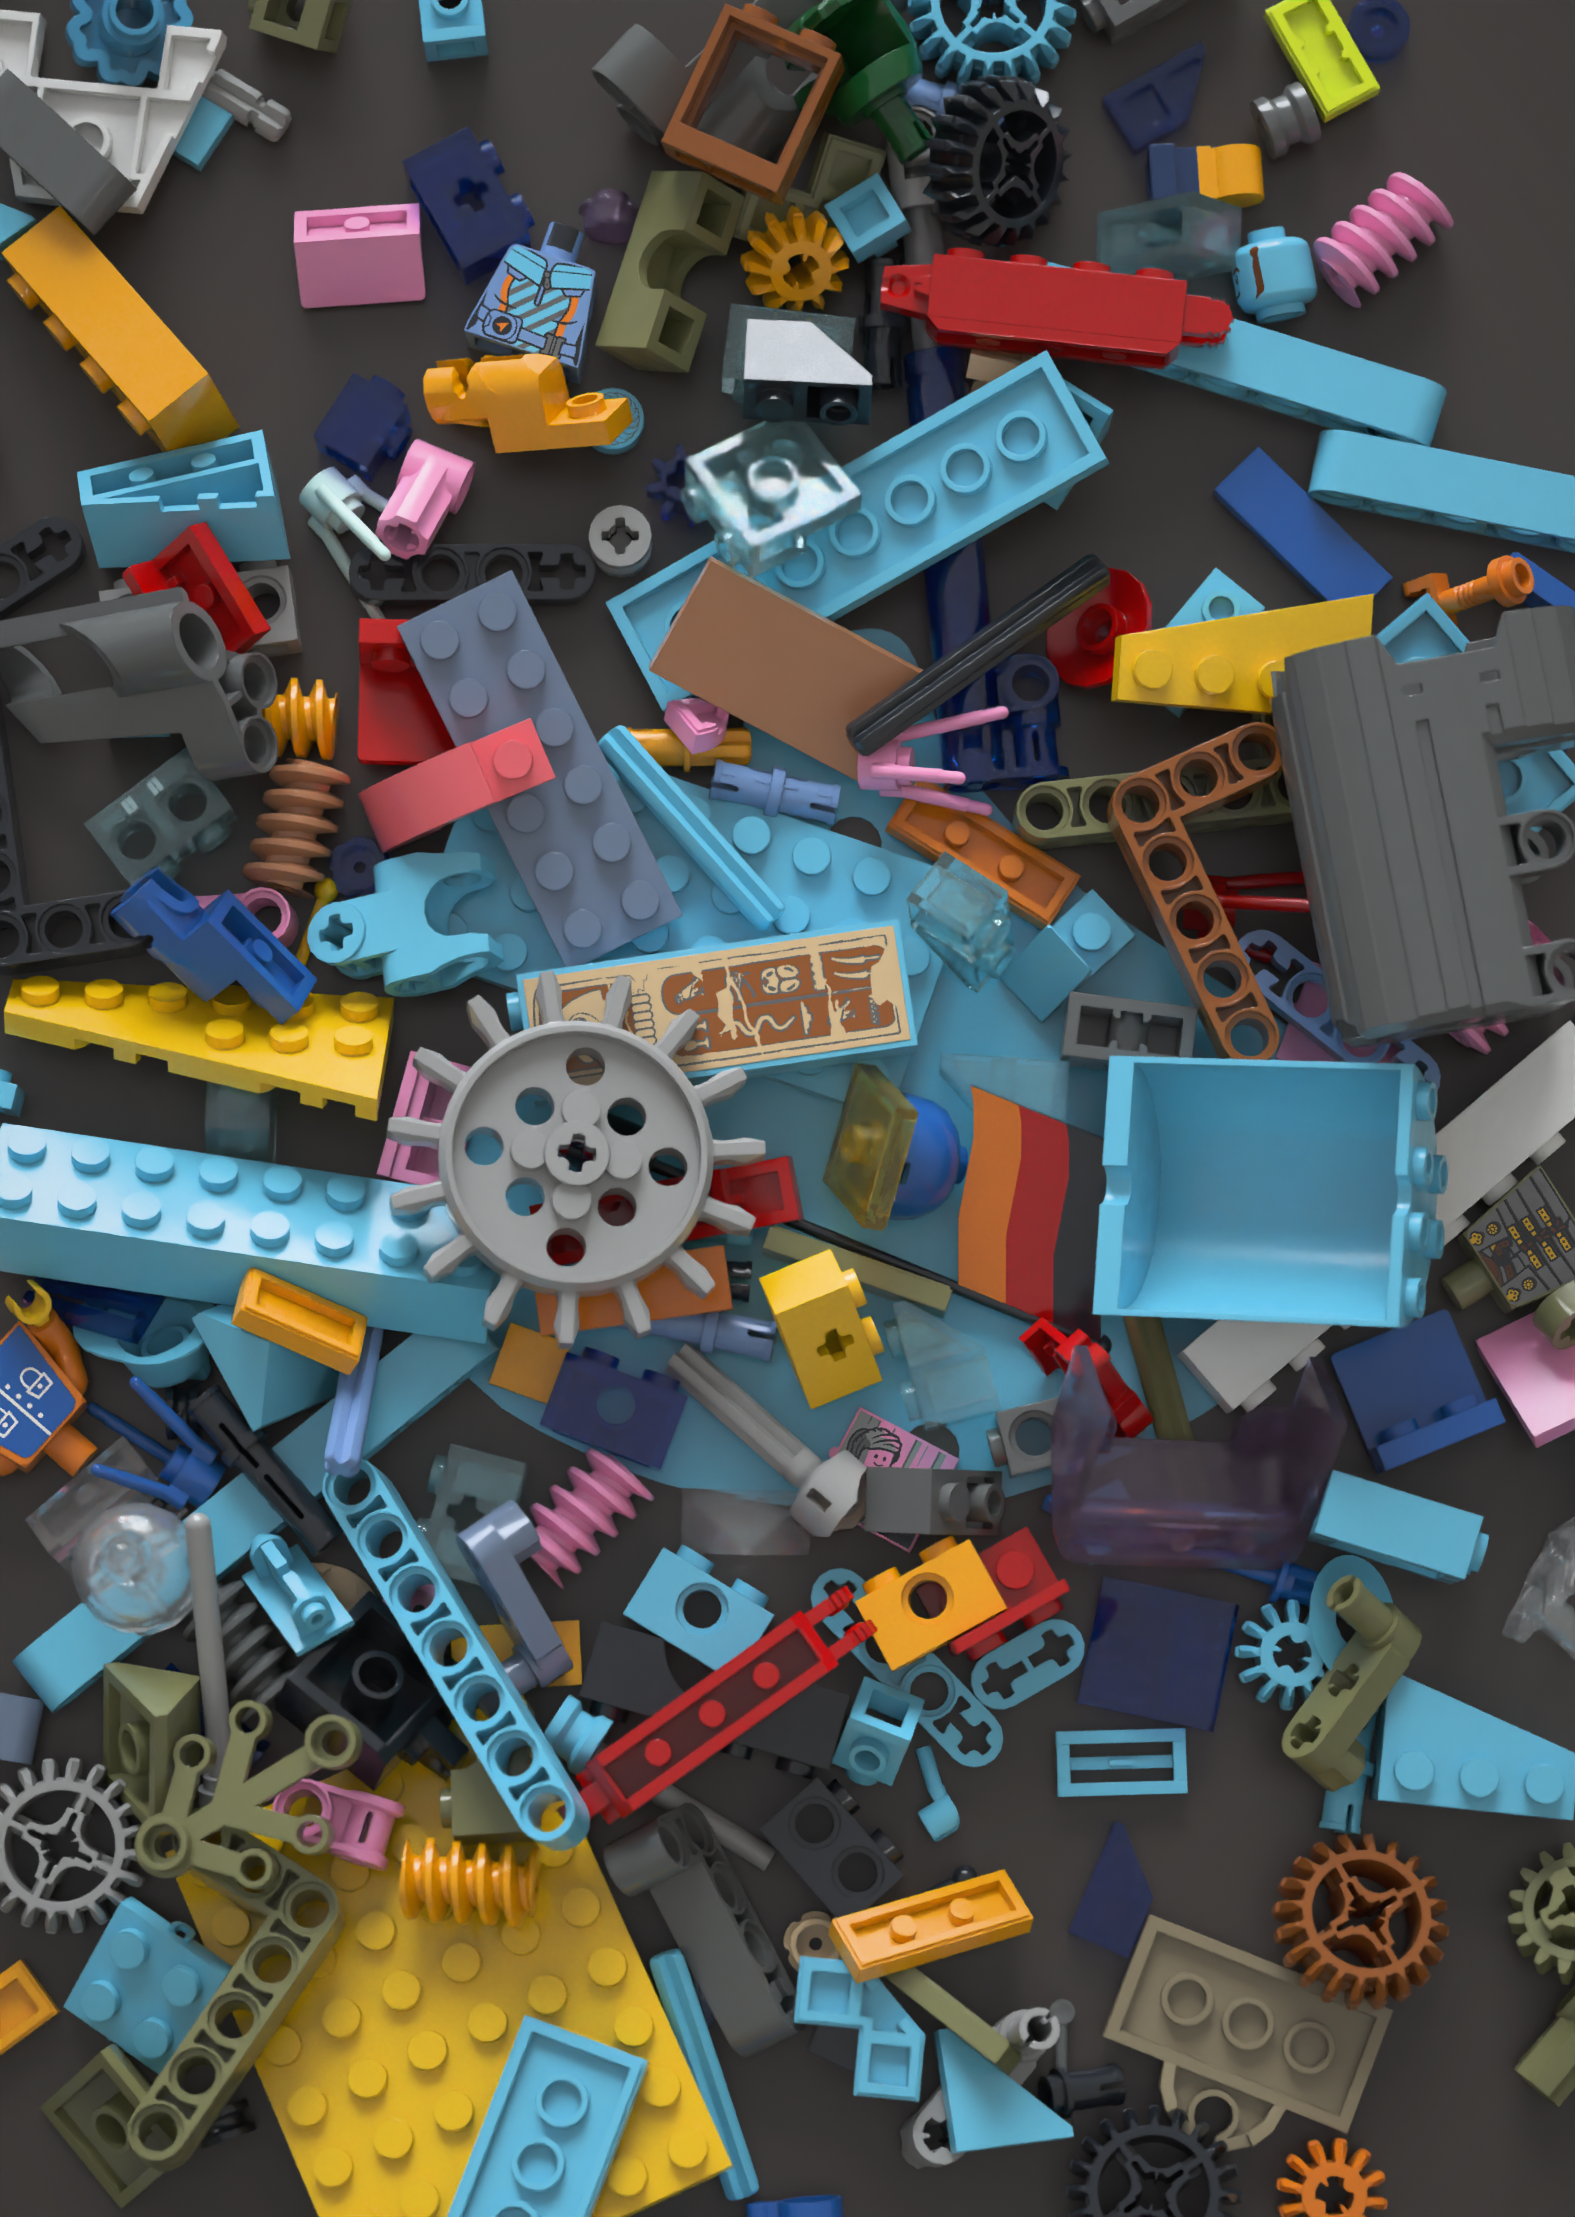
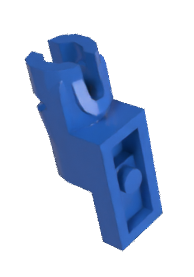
[110,867,318,1025]

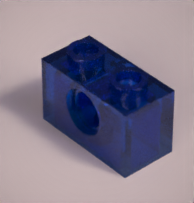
[540,1346,689,1473]

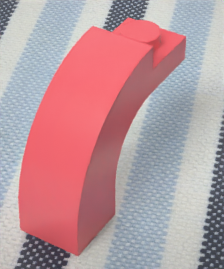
[358,718,556,854]

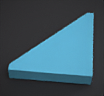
[933,2029,1074,2154]

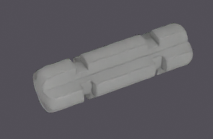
[203,69,292,142]

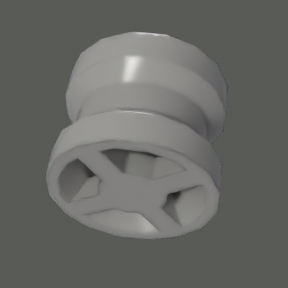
[588,505,653,578]

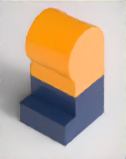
[1145,143,1265,217]

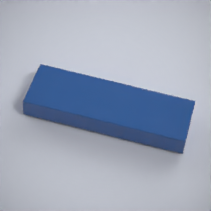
[1212,446,1393,602]

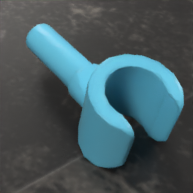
[915,1746,960,1842]

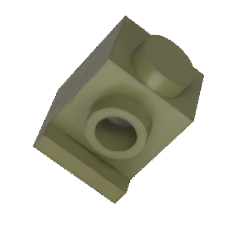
[248,0,352,53]

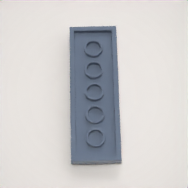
[397,570,683,967]

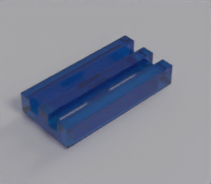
[22,1277,167,1345]

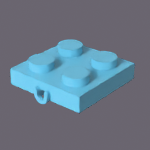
[63,1896,233,2075]

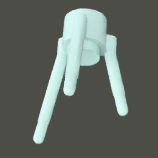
[299,467,391,619]

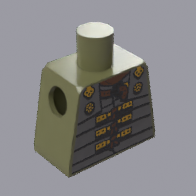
[1441,1165,1575,1314]

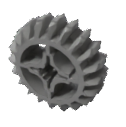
[0,1758,145,1934]

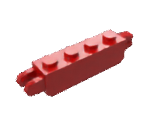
[880,248,1235,370]
[556,1586,878,1825]

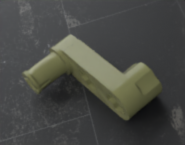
[1282,1575,1422,1792]

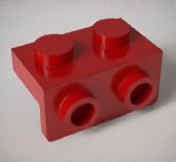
[122,522,271,654]

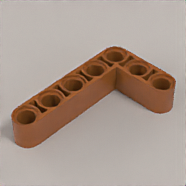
[1106,722,1282,1060]

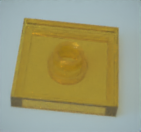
[822,1062,919,1231]

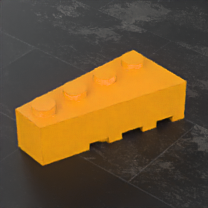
[1,206,240,452]

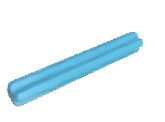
[598,725,785,931]
[650,1949,759,2201]

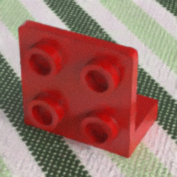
[357,618,456,765]
[914,1526,1071,1662]

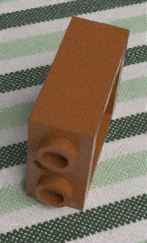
[661,3,845,206]

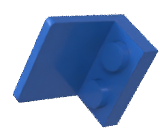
[1330,1309,1506,1475]

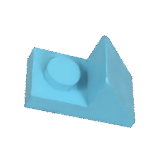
[998,889,1136,1024]

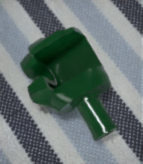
[784,0,933,165]

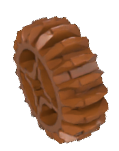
[1272,1833,1449,2010]

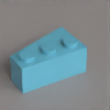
[77,430,291,568]

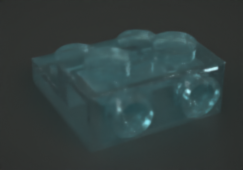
[681,421,862,578]

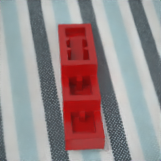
[529,1156,804,1266]

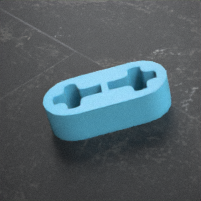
[970,1619,1085,1710]

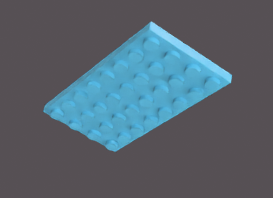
[444,764,972,1118]

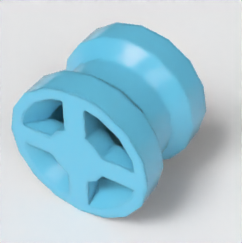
[544,1695,614,1775]

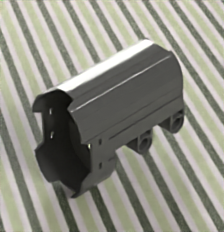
[1270,605,1575,1048]

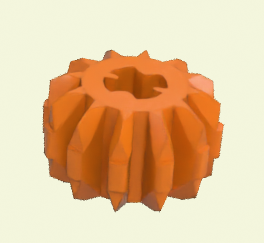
[1275,2137,1388,2217]

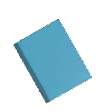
[191,1304,340,1432]

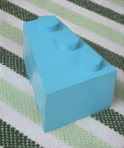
[1369,1675,1575,1820]

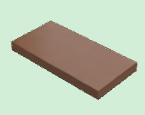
[649,556,923,781]

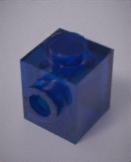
[313,372,413,482]

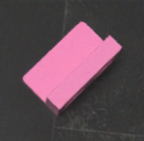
[294,203,426,308]

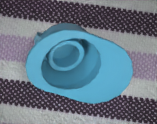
[72,1288,215,1388]

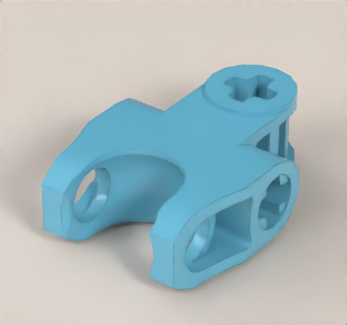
[307,851,504,997]

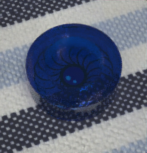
[1346,0,1410,63]

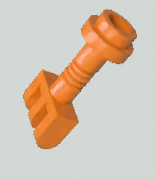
[1402,555,1534,629]

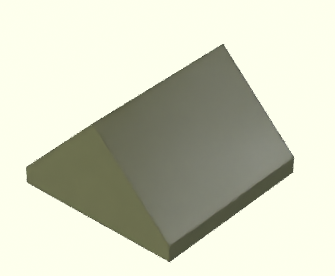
[103,1662,201,1823]
[40,2043,178,2209]

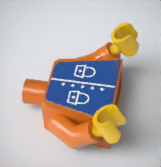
[0,1279,99,1477]

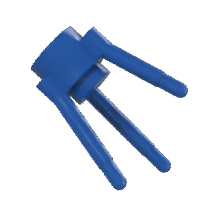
[86,1376,226,1510]

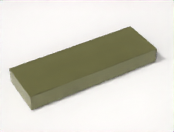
[762,1225,953,1318]
[882,1967,1022,2076]

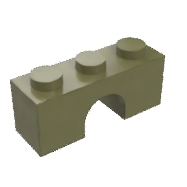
[595,171,745,373]

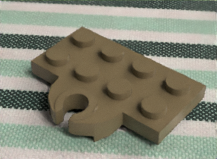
[1102,1914,1393,2151]

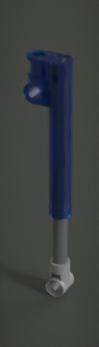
[886,106,1070,793]

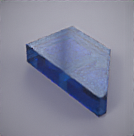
[1102,41,1206,156]
[1067,1821,1153,1958]

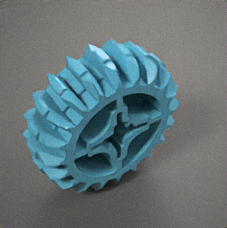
[907,0,1076,86]

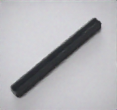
[846,554,1110,756]

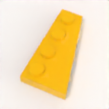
[1111,594,1374,715]

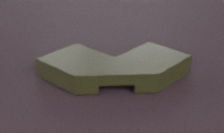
[733,131,887,241]

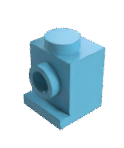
[419,0,489,62]
[831,1676,925,1787]

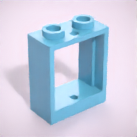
[1302,1470,1489,1584]

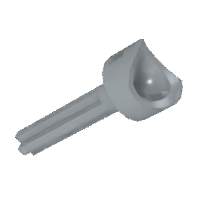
[665,1342,867,1537]

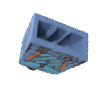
[464,222,597,384]

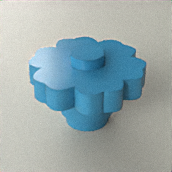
[65,0,193,87]

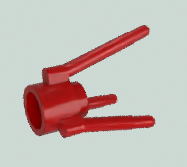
[1183,871,1310,969]

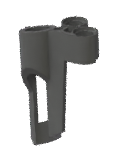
[591,0,908,160]
[0,587,278,781]

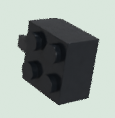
[275,1591,469,1791]

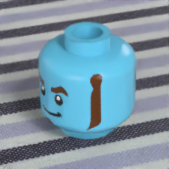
[1230,227,1318,323]

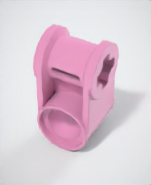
[273,1779,406,1871]

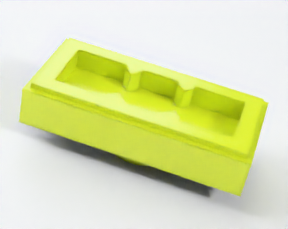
[1263,0,1380,123]

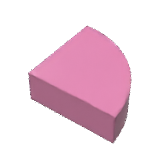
[664,698,729,754]

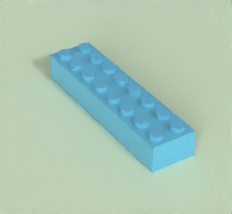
[0,1123,510,1344]

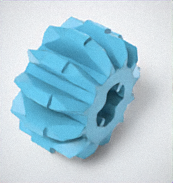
[1234,1600,1341,1711]

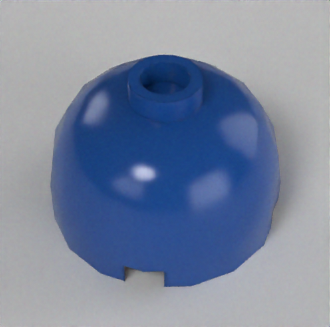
[854,1089,968,1220]

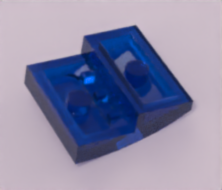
[1077,1576,1239,1732]

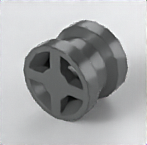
[1250,82,1321,159]

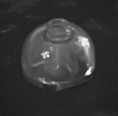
[71,1503,193,1635]

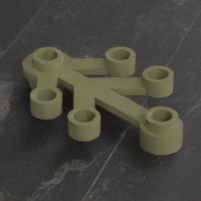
[135,1700,363,1890]

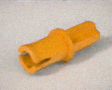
[627,728,752,772]

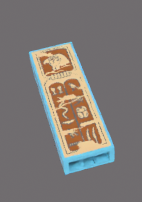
[506,918,918,1109]

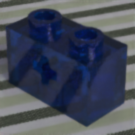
[402,126,535,285]

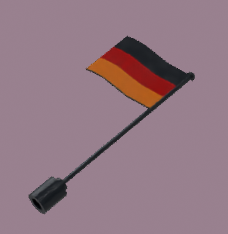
[560,1084,1112,1354]

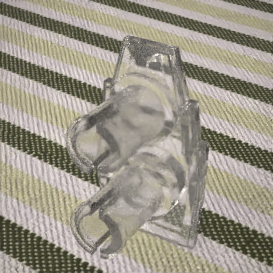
[1502,1517,1575,1660]

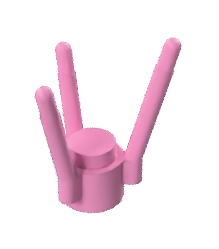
[857,706,1009,816]

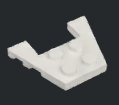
[0,10,227,214]

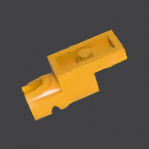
[423,354,633,453]

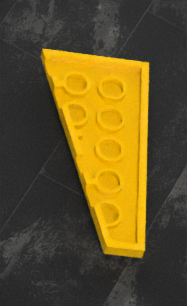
[4,976,394,1121]

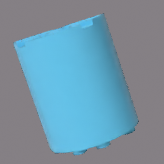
[1093,1056,1448,1328]

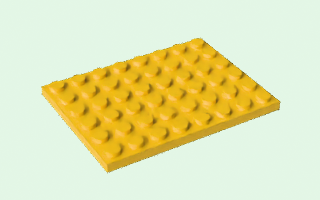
[165,1695,734,2217]

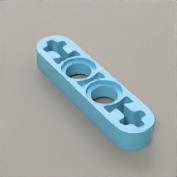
[811,1568,1003,1768]

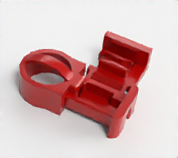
[1018,1317,1154,1443]

